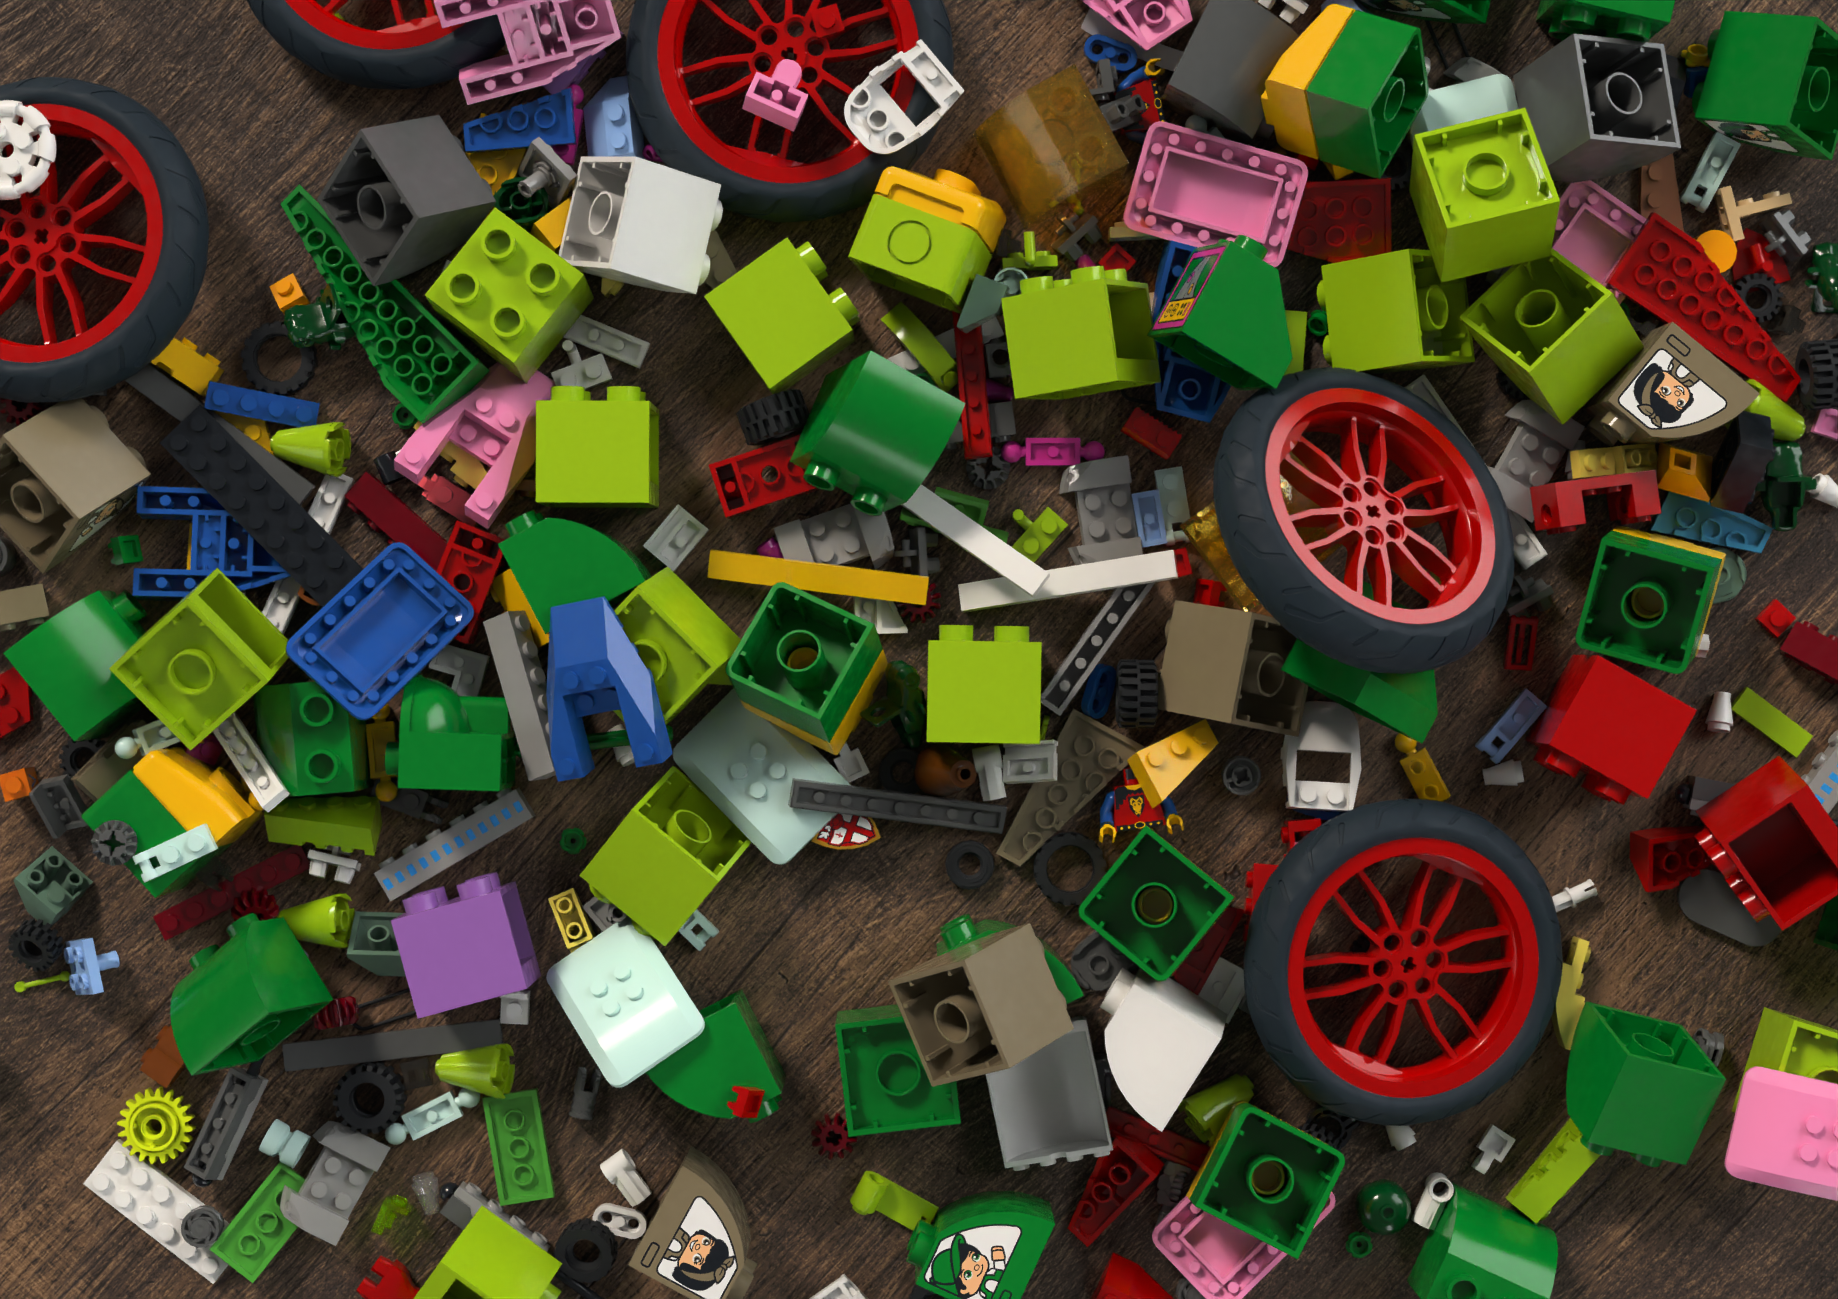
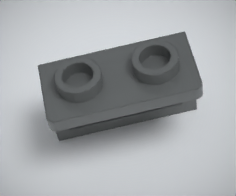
[1083,58,1117,109]
[29,774,88,839]

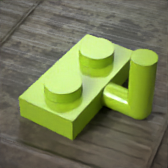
[1001,231,1058,271]
[1012,507,1068,562]

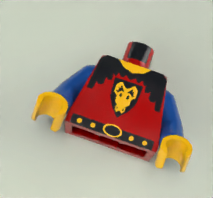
[1113,58,1166,145]
[1099,768,1184,843]

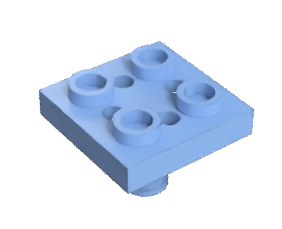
[64,938,120,995]

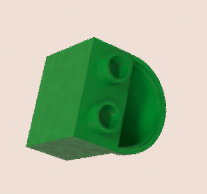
[385,674,517,791]

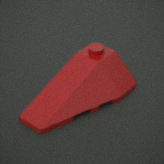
[1630,825,1715,893]
[1068,1136,1164,1247]
[1091,1252,1174,1299]

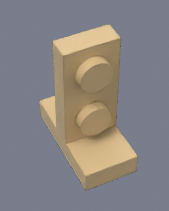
[1714,186,1792,243]

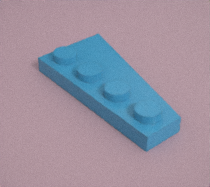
[1648,491,1773,553]

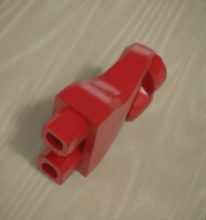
[356,1255,421,1299]

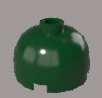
[493,177,548,233]
[1355,1179,1411,1235]

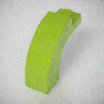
[880,302,958,393]

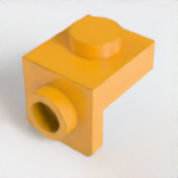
[269,273,311,315]

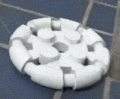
[0,100,57,200]

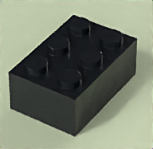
[1710,411,1776,514]

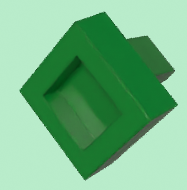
[108,535,143,565]

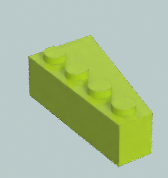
[264,796,382,856]

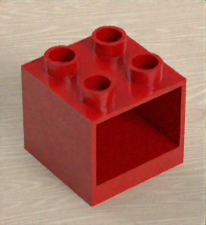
[1525,655,1697,806]
[1693,756,1838,931]

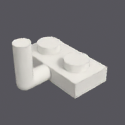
[551,340,613,390]

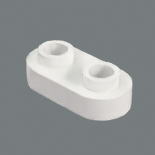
[593,1203,647,1239]

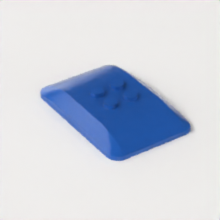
[286,542,474,720]

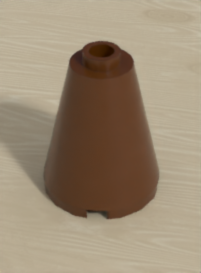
[914,743,976,798]

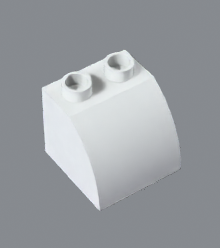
[559,156,723,294]
[1100,968,1228,1132]

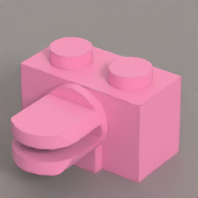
[742,59,808,132]

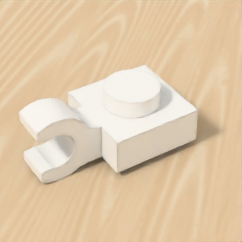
[833,741,870,782]
[1471,1123,1516,1174]

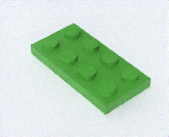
[482,1088,555,1206]
[209,1162,305,1283]

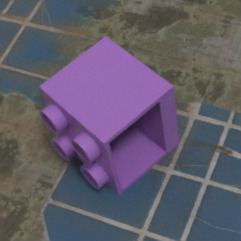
[391,872,541,1019]

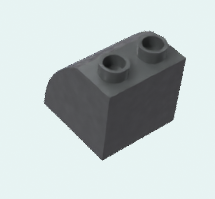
[1161,0,1299,145]
[1513,33,1681,183]
[317,115,496,286]

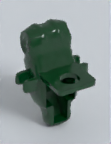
[1804,242,1838,313]
[284,283,356,350]
[1755,441,1817,532]
[860,660,927,749]

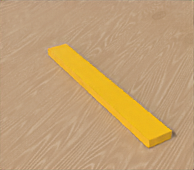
[707,549,929,605]

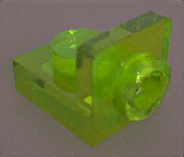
[371,1195,413,1235]

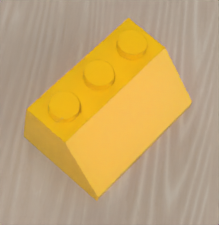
[490,568,549,650]

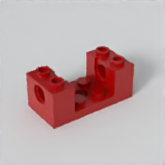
[709,435,820,519]
[1530,470,1661,535]
[436,520,507,644]

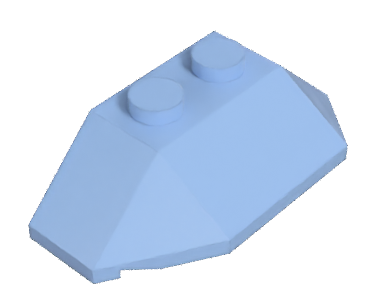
[583,76,646,160]

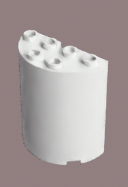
[986,1016,1113,1171]

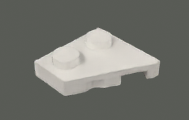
[853,596,908,634]

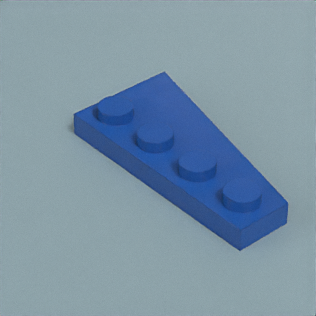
[463,88,576,153]

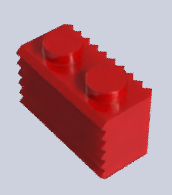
[1120,407,1182,460]

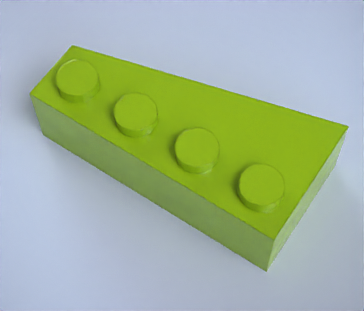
[1505,1118,1600,1224]

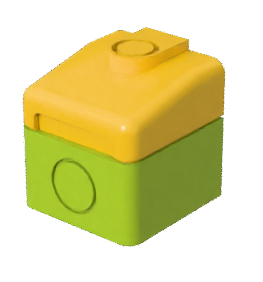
[848,166,1006,314]

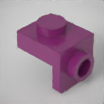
[179,733,223,766]

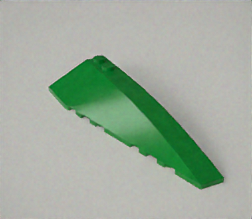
[281,184,490,424]

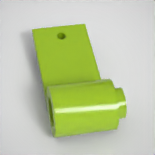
[850,1171,939,1230]

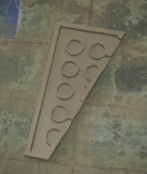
[996,709,1146,866]

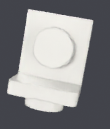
[499,990,530,1025]

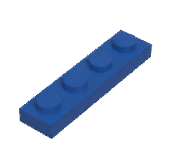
[204,381,320,427]

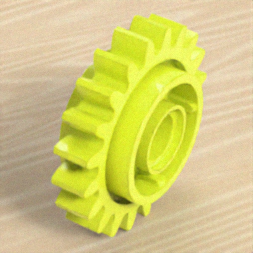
[117,1087,196,1164]

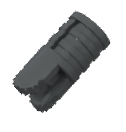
[569,1067,602,1120]

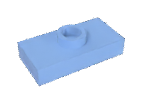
[1131,489,1168,548]

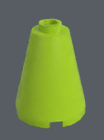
[1725,379,1806,442]
[270,422,351,477]
[276,893,355,948]
[435,1043,515,1099]
[1178,1074,1254,1147]

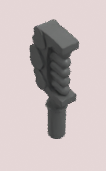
[1155,1160,1191,1227]

